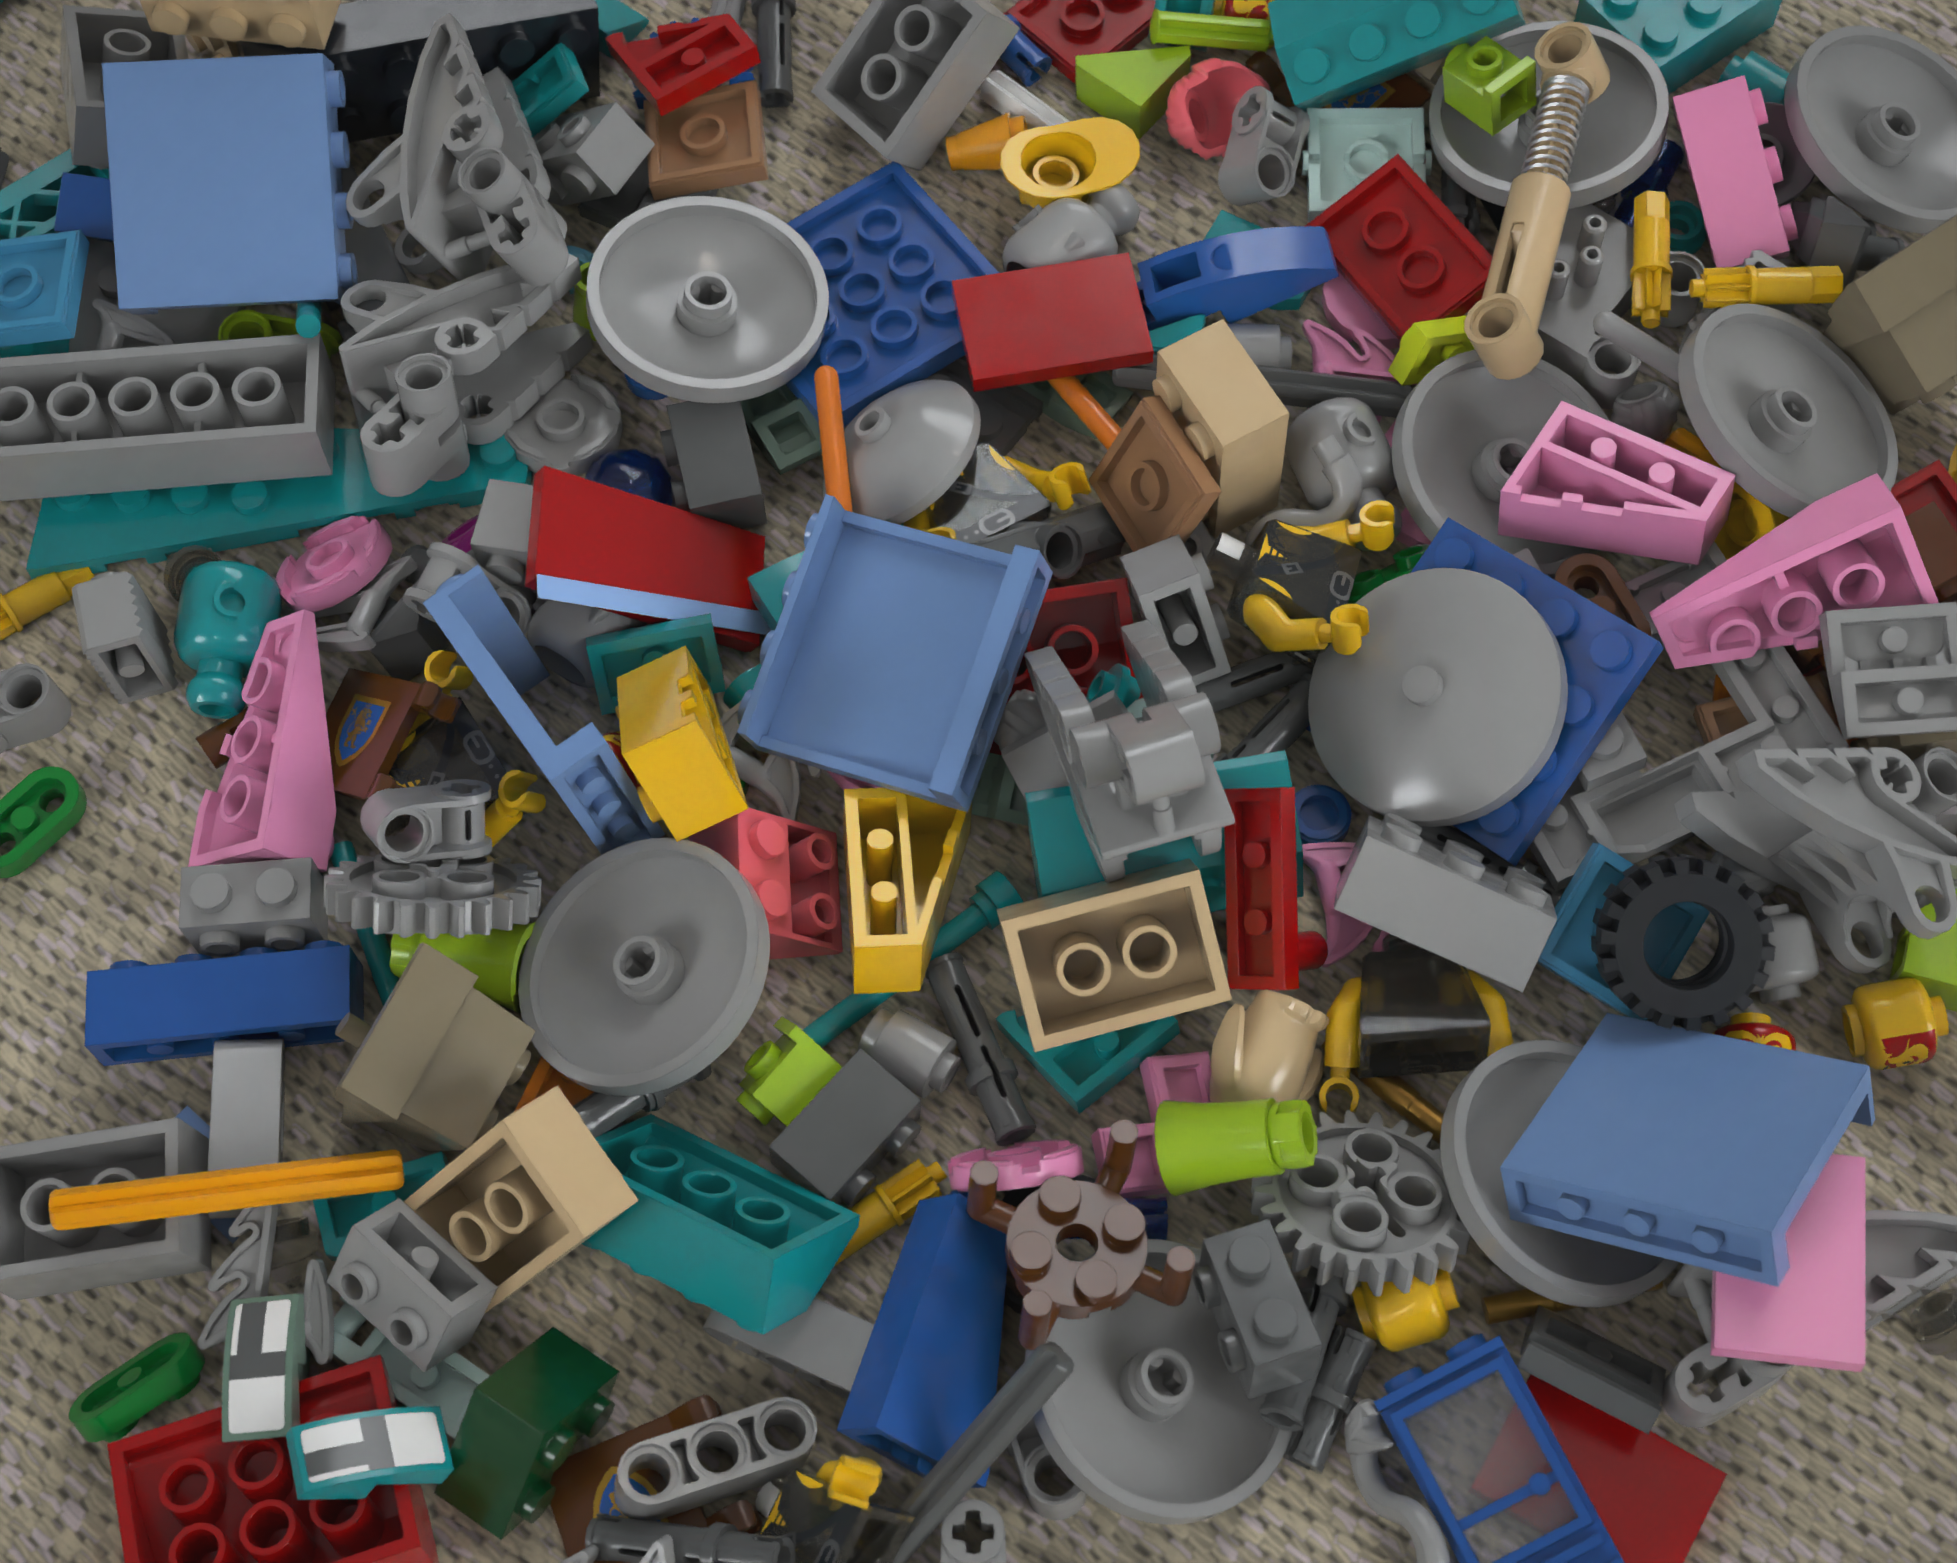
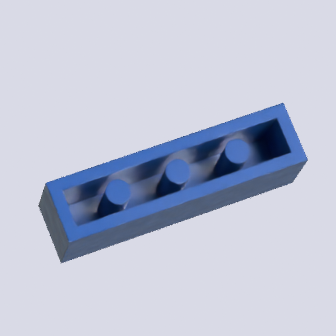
[85,940,364,1066]

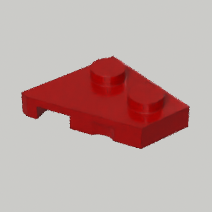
[605,13,761,117]

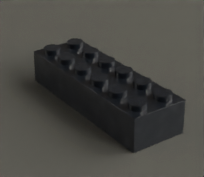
[236,0,600,143]

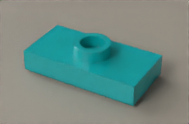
[512,42,589,138]

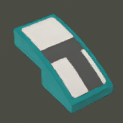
[286,1406,454,1500]

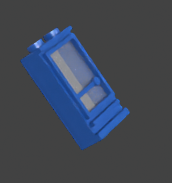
[1374,1333,1625,1563]

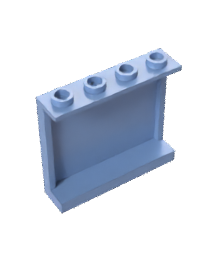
[102,53,358,315]
[737,494,1053,812]
[422,565,665,855]
[1500,1013,1875,1287]

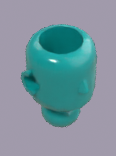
[174,560,282,719]

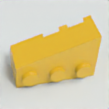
[615,645,749,842]
[843,788,972,994]

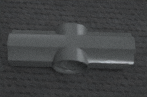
[970,502,1126,579]

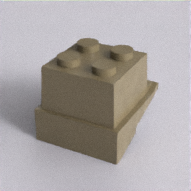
[1822,214,1957,415]
[334,943,536,1152]

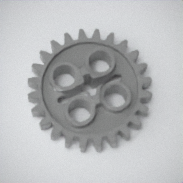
[324,852,542,939]
[1250,1110,1471,1296]

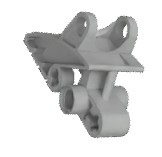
[346,13,569,286]
[339,253,593,497]
[1024,620,1235,883]
[1674,747,1957,974]
[1662,1210,1957,1428]

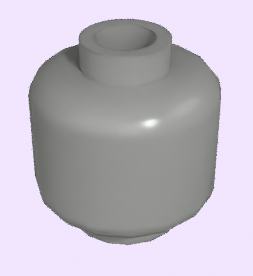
[1751,904,1819,1004]

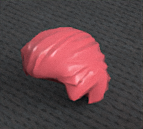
[1165,58,1271,161]

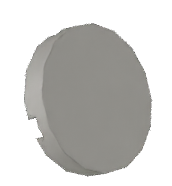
[504,374,623,475]

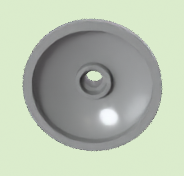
[822,380,981,525]

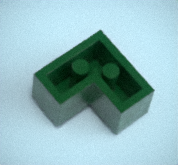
[434,1327,620,1540]

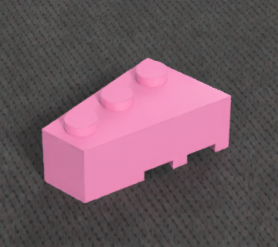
[1672,75,1798,268]
[1498,401,1736,565]

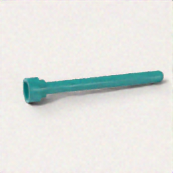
[803,870,1024,1048]

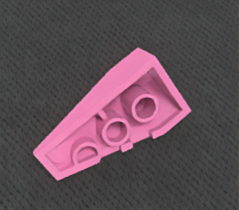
[1649,473,1939,669]
[188,609,337,873]

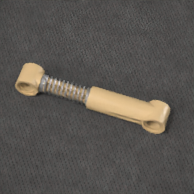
[1464,22,1610,380]

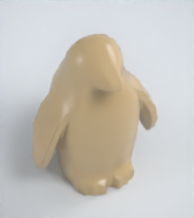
[1209,989,1329,1102]

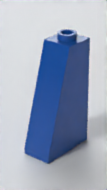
[836,1190,1007,1488]

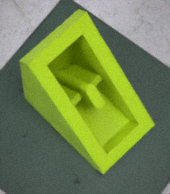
[1075,45,1191,140]

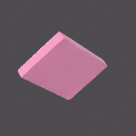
[1710,1154,1865,1372]

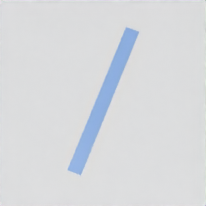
[536,574,771,635]

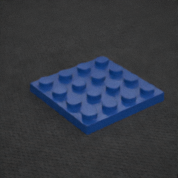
[786,161,999,427]
[1306,517,1664,867]

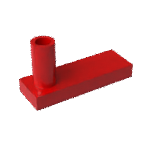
[1224,787,1328,990]

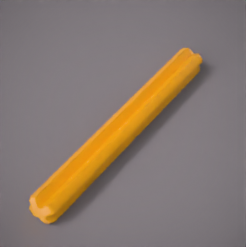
[48,1149,405,1231]

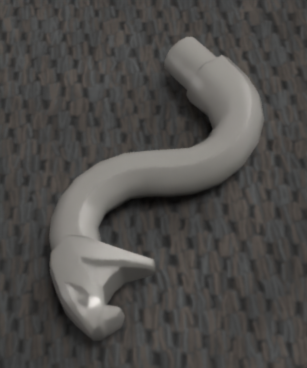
[1242,434,1362,596]
[1345,1398,1450,1563]

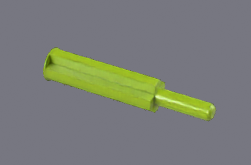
[1150,9,1275,52]

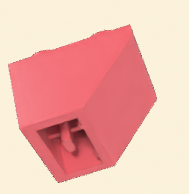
[689,807,843,960]

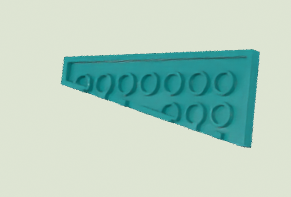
[26,428,533,579]

